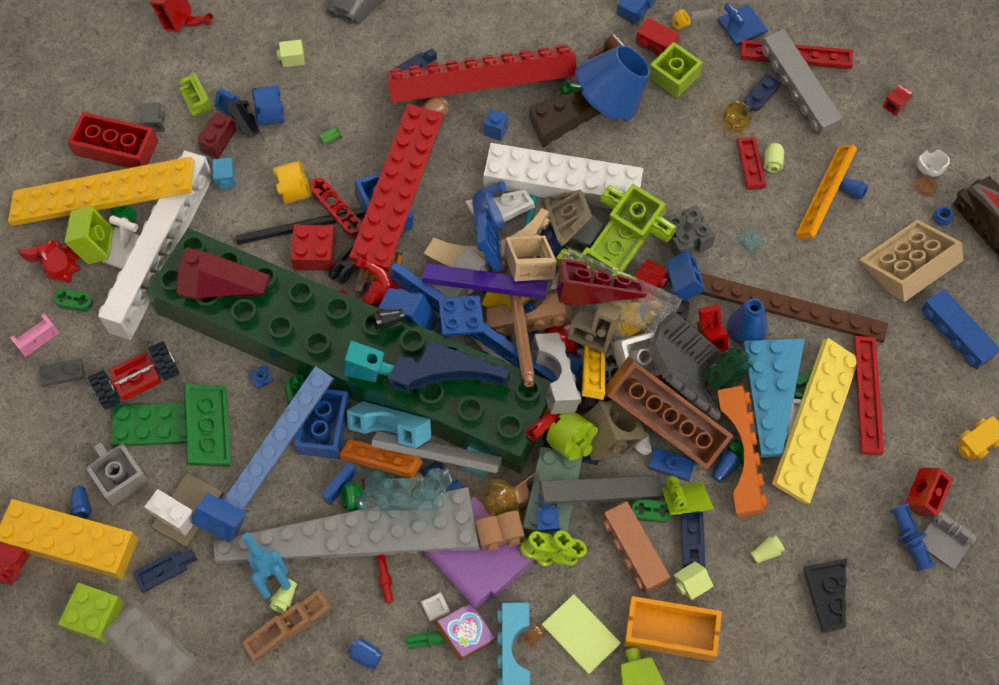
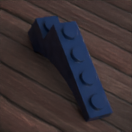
[389,342,510,394]

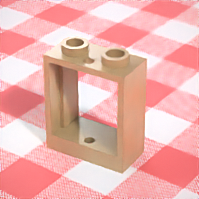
[504,236,557,281]

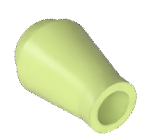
[750,535,785,564]
[269,579,297,614]

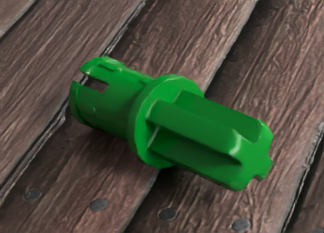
[406,630,447,649]

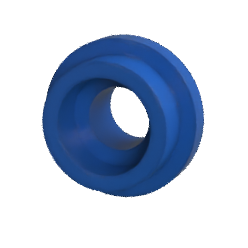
[933,206,953,226]

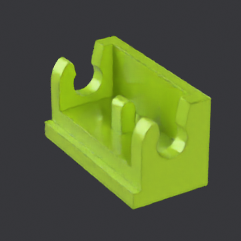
[179,73,212,118]

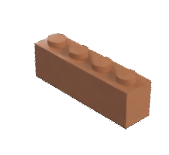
[602,501,670,594]

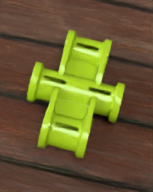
[520,531,587,567]

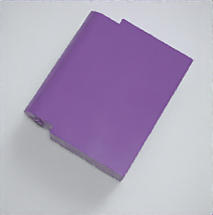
[423,496,533,608]

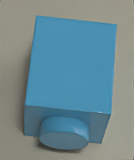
[212,157,236,190]

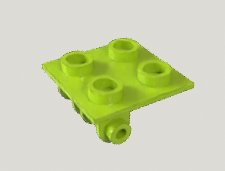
[661,476,714,515]

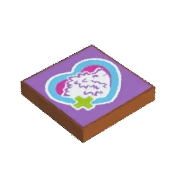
[434,603,496,661]

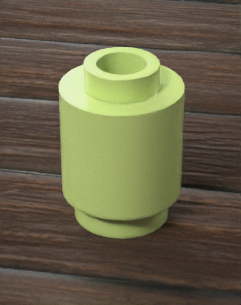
[764,143,784,173]

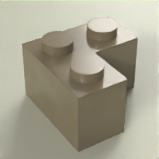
[567,302,623,353]

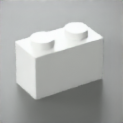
[145,489,194,536]

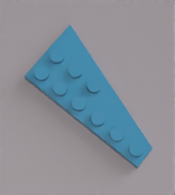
[743,339,805,458]

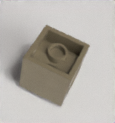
[582,400,647,460]

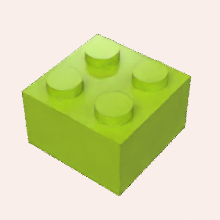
[648,42,703,98]
[65,206,114,265]
[58,583,125,644]

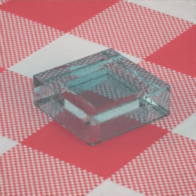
[737,227,765,254]

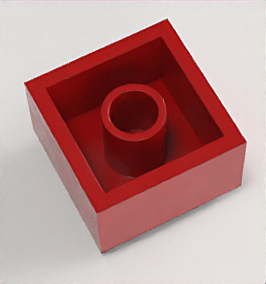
[291,225,336,271]

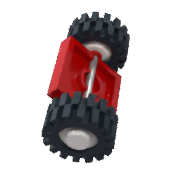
[88,341,180,410]

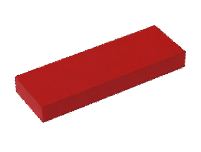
[736,137,766,190]

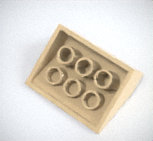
[859,220,963,302]

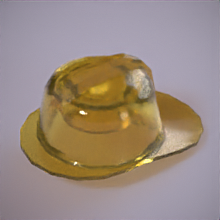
[483,479,520,516]

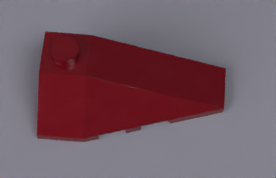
[177,248,270,300]
[557,258,647,305]

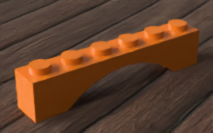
[718,386,768,518]

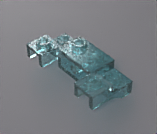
[356,468,452,510]

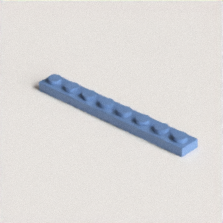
[223,366,334,511]

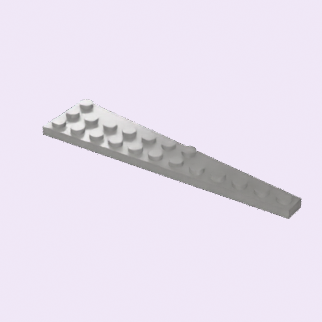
[213,487,480,564]

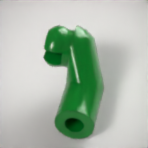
[284,374,304,404]
[727,440,744,467]

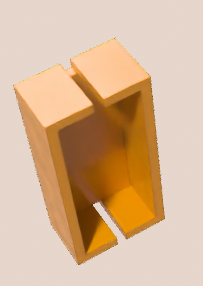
[624,596,722,662]

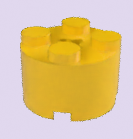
[273,160,311,205]

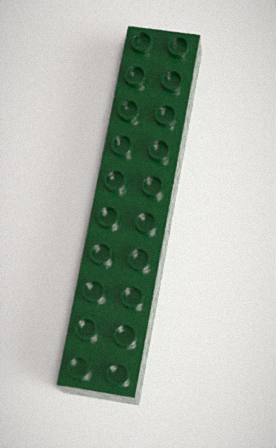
[146,228,553,473]

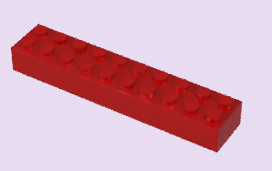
[387,44,577,103]

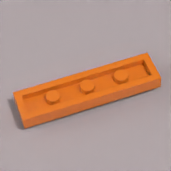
[339,439,422,479]

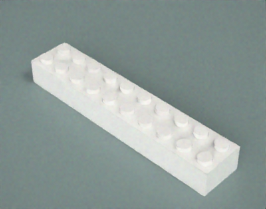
[98,151,213,340]

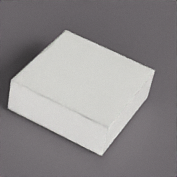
[421,592,450,623]

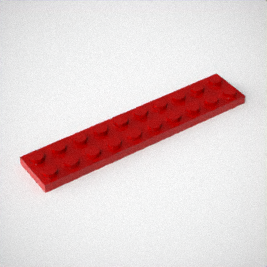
[349,104,444,272]

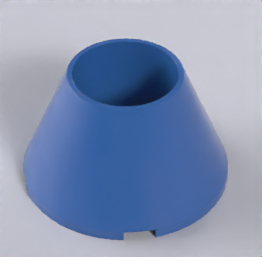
[575,45,650,121]

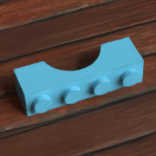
[347,401,431,448]
[498,603,530,685]

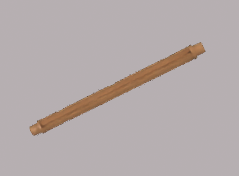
[505,261,535,387]

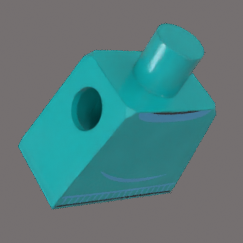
[343,341,395,382]

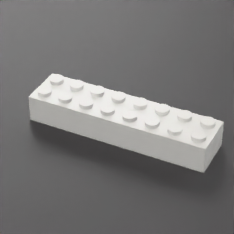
[483,143,643,209]

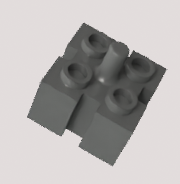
[664,205,715,256]

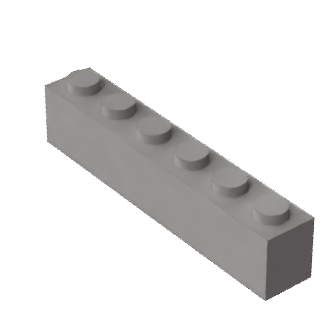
[762,29,843,136]

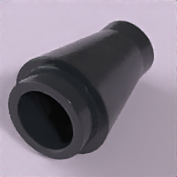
[372,308,405,331]

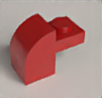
[696,304,729,352]

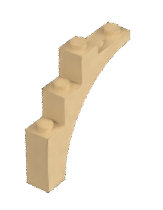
[424,208,551,273]

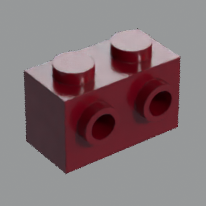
[197,112,236,159]

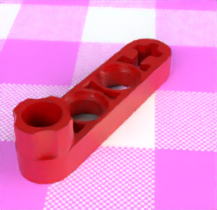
[310,178,362,237]

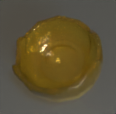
[723,101,752,132]

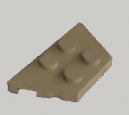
[544,189,592,246]

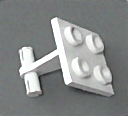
[101,215,140,269]

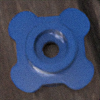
[249,365,273,388]

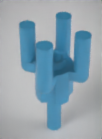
[242,532,291,599]

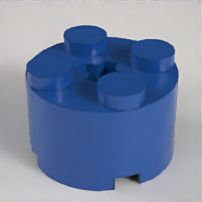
[252,85,284,126]

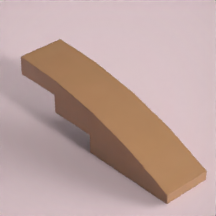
[242,589,333,661]

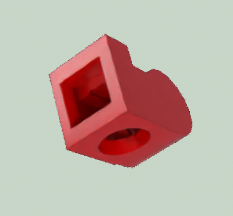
[883,85,913,116]

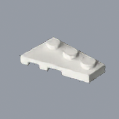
[465,190,535,222]

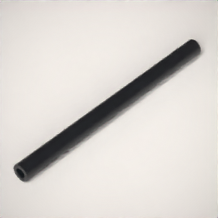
[235,208,365,245]

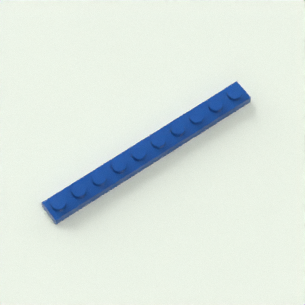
[390,263,557,382]

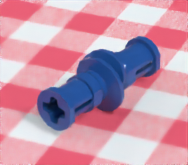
[890,503,936,572]

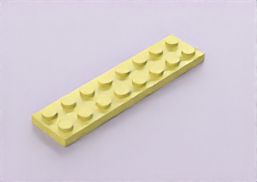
[772,338,856,504]

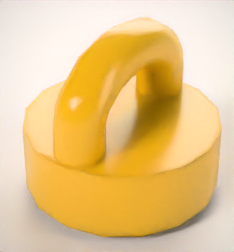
[672,9,690,30]

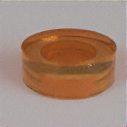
[917,177,938,197]
[525,625,546,647]

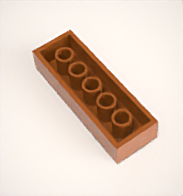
[605,357,733,470]

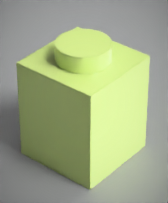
[277,40,305,67]
[674,561,713,600]

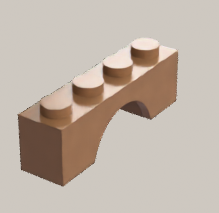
[487,293,572,337]

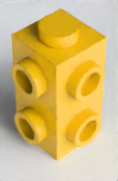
[956,416,999,462]

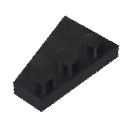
[803,558,847,633]

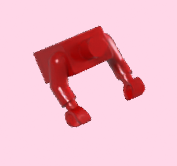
[150,0,214,32]
[339,256,405,308]
[0,542,30,586]

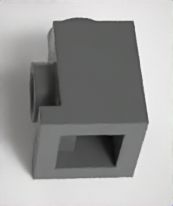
[142,102,166,132]

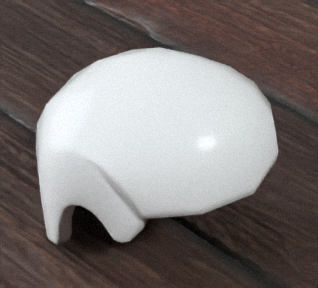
[917,150,950,177]

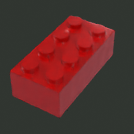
[67,112,158,168]

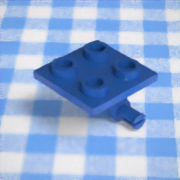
[717,3,768,46]
[437,296,485,338]

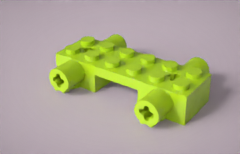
[556,183,677,307]

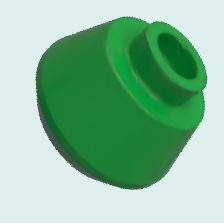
[110,205,137,227]
[341,482,367,512]

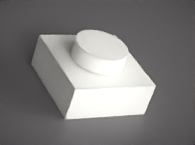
[634,433,653,456]

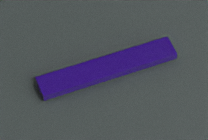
[422,263,548,300]

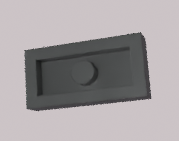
[39,358,84,387]

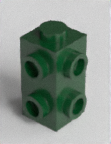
[704,347,753,392]

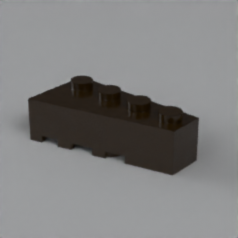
[529,89,601,148]

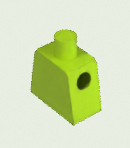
[619,647,665,685]

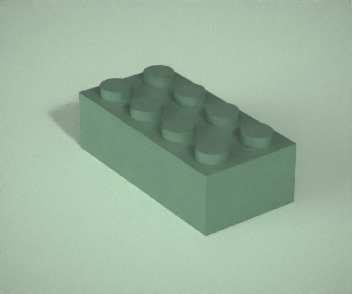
[523,447,583,536]

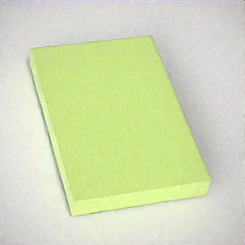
[542,594,621,675]

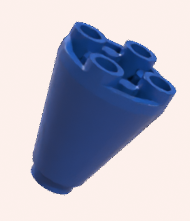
[727,298,768,345]

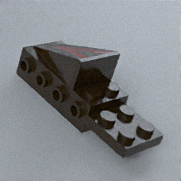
[953,176,999,257]

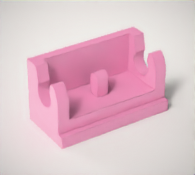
[10,314,59,357]

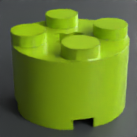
[547,412,598,461]

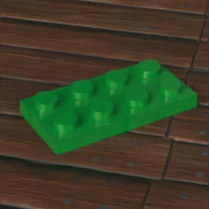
[183,384,231,467]
[111,403,186,447]

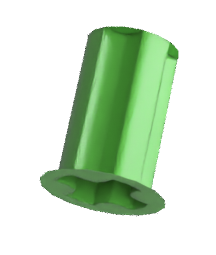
[319,125,342,145]

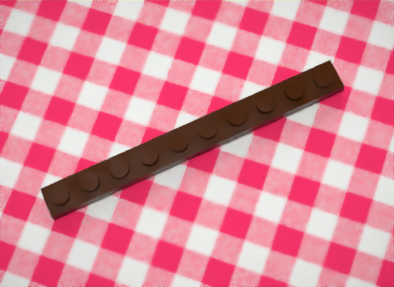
[699,273,888,343]

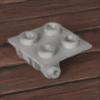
[922,511,977,570]

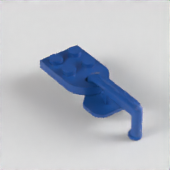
[473,181,506,272]

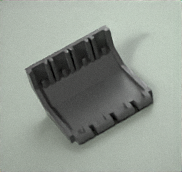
[649,311,723,421]

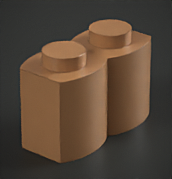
[475,511,525,552]

